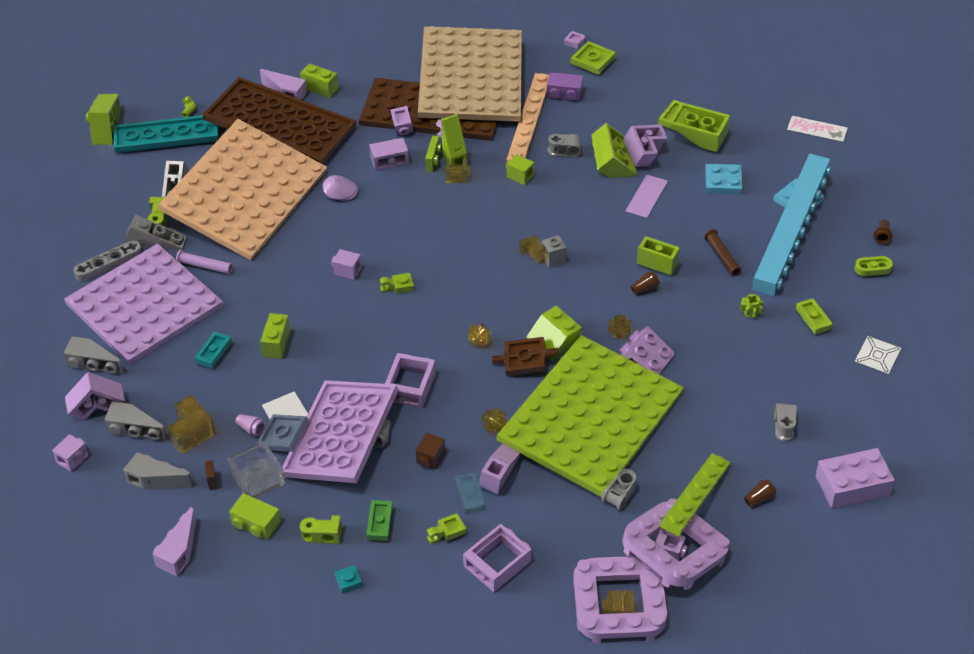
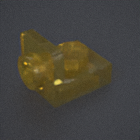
[445,159,470,183]
[519,235,545,265]

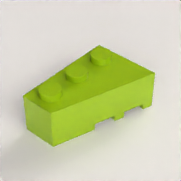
[86,94,121,145]

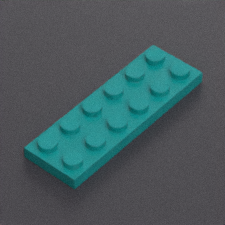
[114,115,219,153]

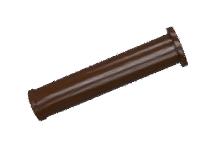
[704,229,742,276]

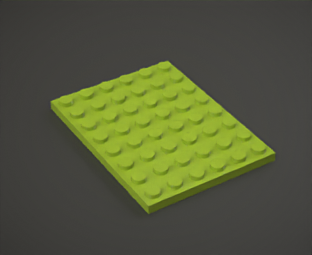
[496,335,684,497]

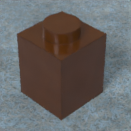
[416,432,446,469]

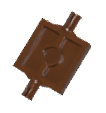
[492,337,559,376]

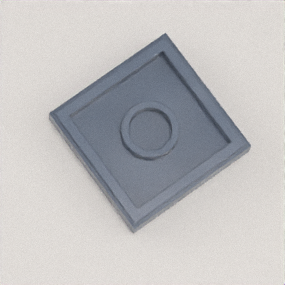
[256,414,309,452]

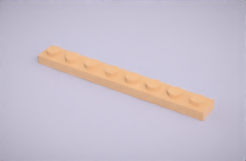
[506,73,549,164]

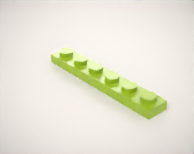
[660,453,730,537]

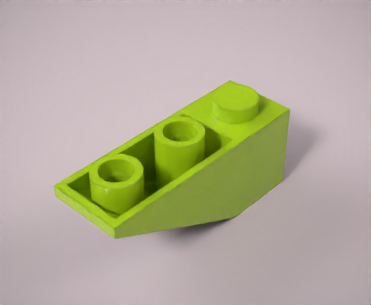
[441,114,468,171]

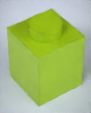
[506,154,534,185]

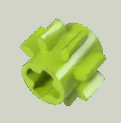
[740,294,764,318]

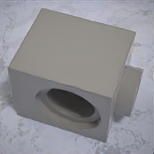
[542,235,566,268]

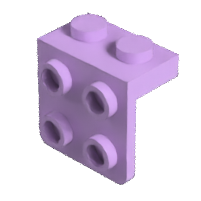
[619,326,674,374]

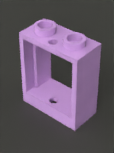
[385,353,436,408]
[463,524,531,592]

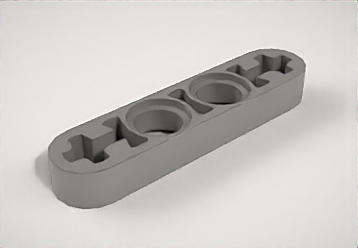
[73,241,142,281]

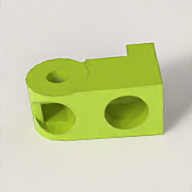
[148,197,169,227]
[300,515,342,544]

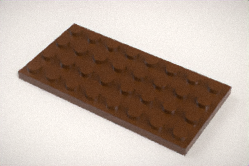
[202,77,356,164]
[359,78,498,141]

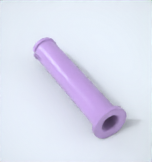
[176,250,233,275]

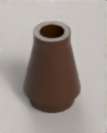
[874,219,893,244]
[630,271,660,295]
[744,479,776,508]

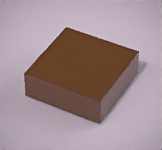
[205,460,218,490]

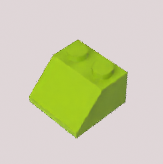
[527,305,582,361]

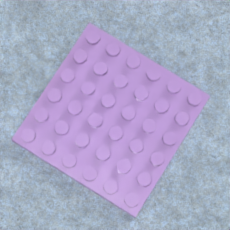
[64,244,224,365]

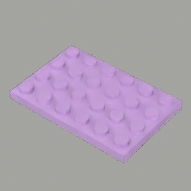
[280,381,398,483]

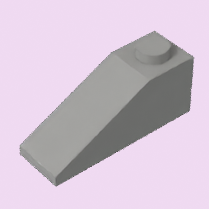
[162,161,189,197]

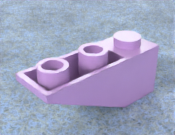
[260,69,307,100]
[479,444,521,494]
[152,507,197,576]

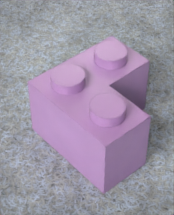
[623,124,667,167]
[65,372,125,420]

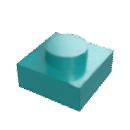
[334,565,363,594]

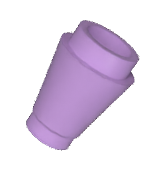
[236,414,266,437]

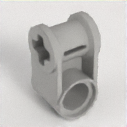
[547,134,581,157]
[774,403,797,442]
[601,469,636,511]

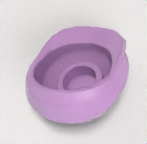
[323,175,358,201]

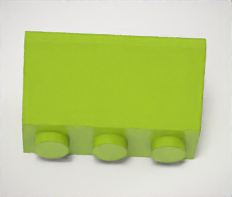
[591,123,637,178]

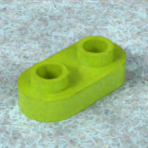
[854,256,893,276]

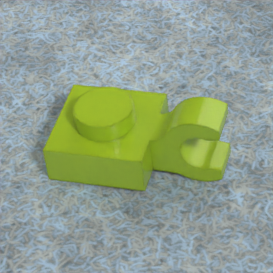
[380,273,414,294]
[427,513,466,544]

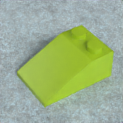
[669,102,730,152]

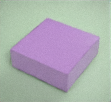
[564,31,586,49]

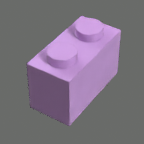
[369,138,409,171]

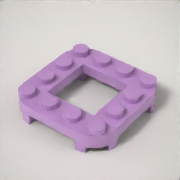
[622,498,730,590]
[573,556,667,643]

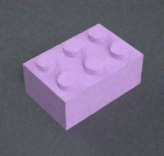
[815,448,895,509]

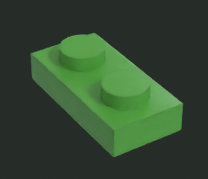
[366,500,393,541]

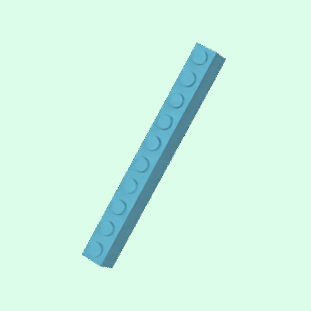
[752,153,832,297]

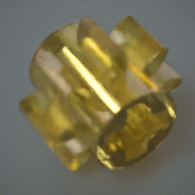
[608,315,631,338]
[467,323,491,347]
[481,407,507,434]

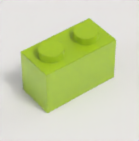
[300,63,339,98]
[637,236,680,275]
[260,313,291,359]
[229,493,281,540]

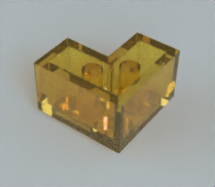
[167,395,216,454]

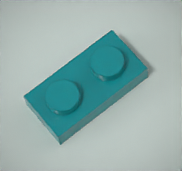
[194,331,232,369]

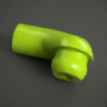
[181,96,196,117]

